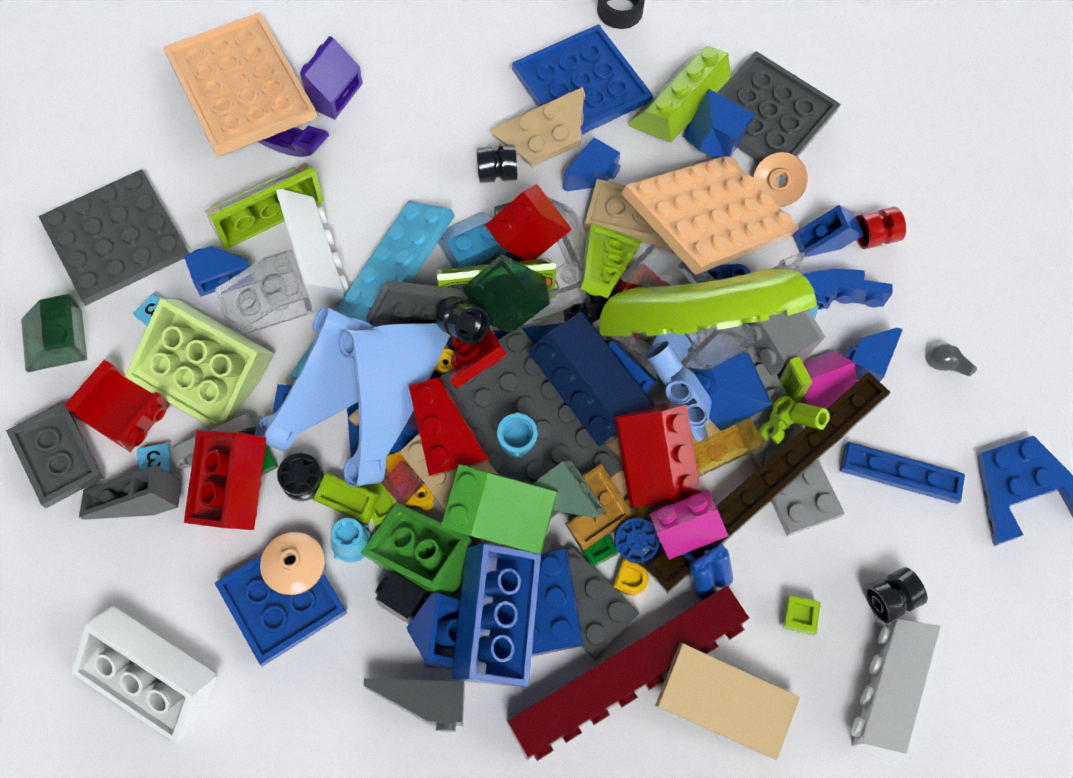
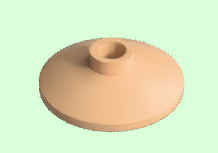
[753,152,808,207]
[260,532,325,595]

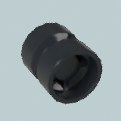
[477,145,518,183]
[436,296,490,345]
[865,567,928,623]

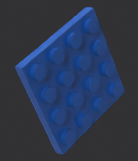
[512,24,653,135]

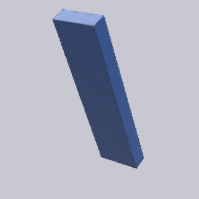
[840,442,965,504]

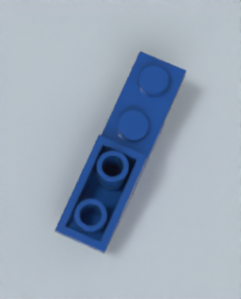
[802,269,893,310]

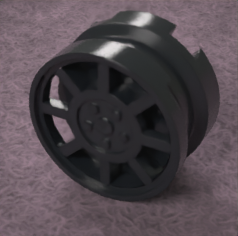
[277,453,324,501]

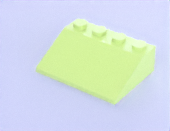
[124,298,273,428]

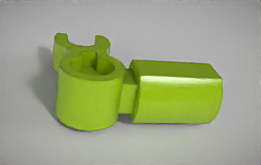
[758,396,830,444]

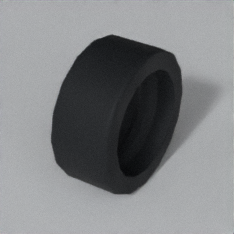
[597,0,645,29]

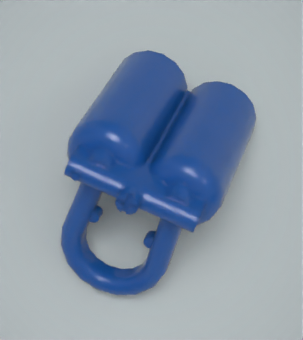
[682,543,733,600]

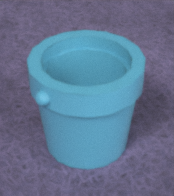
[497,412,538,458]
[330,518,371,563]

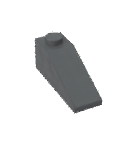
[79,465,181,520]
[363,678,465,732]

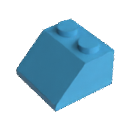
[438,212,508,268]

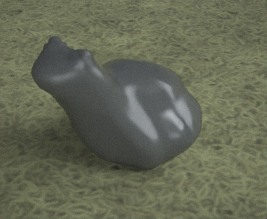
[928,343,977,376]

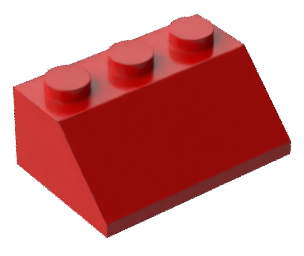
[614,403,701,508]
[184,430,267,530]

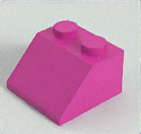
[650,490,728,560]

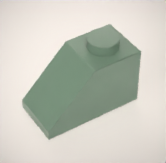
[533,461,607,518]

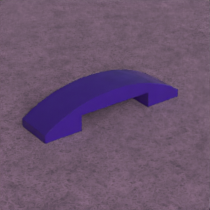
[258,125,329,157]

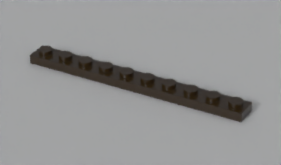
[646,372,891,594]

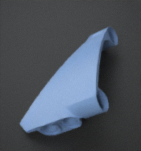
[645,278,712,443]
[254,306,376,451]
[339,323,449,487]

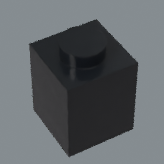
[375,571,428,624]

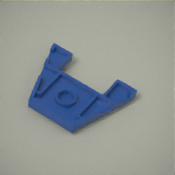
[977,435,1073,546]

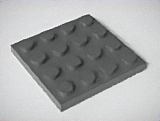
[717,51,841,176]
[38,169,190,306]

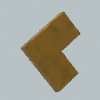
[565,464,634,550]

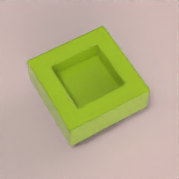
[782,595,821,636]

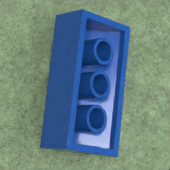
[452,543,541,687]

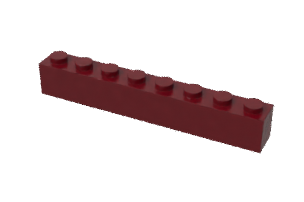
[507,585,750,761]

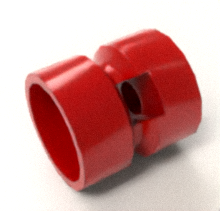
[856,206,906,250]

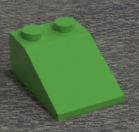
[441,464,558,554]
[361,503,475,597]

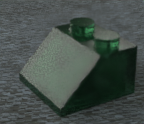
[463,254,551,333]
[21,294,87,372]

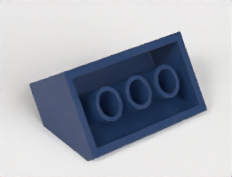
[527,312,655,447]

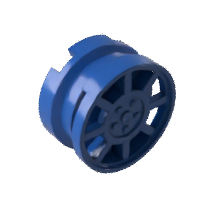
[615,518,659,562]

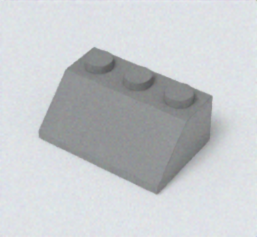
[742,265,826,376]

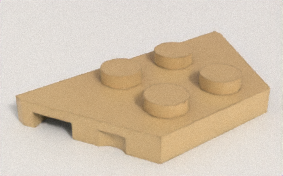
[490,87,586,167]

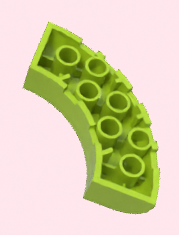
[600,269,817,337]

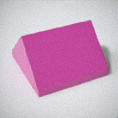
[781,350,857,409]

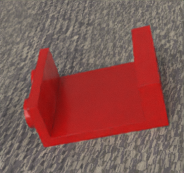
[64,359,169,453]

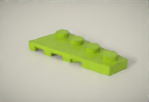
[580,223,642,298]

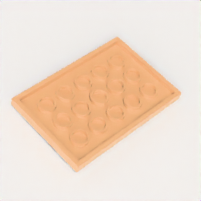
[163,12,318,157]
[621,156,799,275]

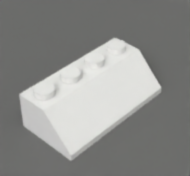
[276,189,349,313]
[71,606,218,744]
[851,619,947,762]

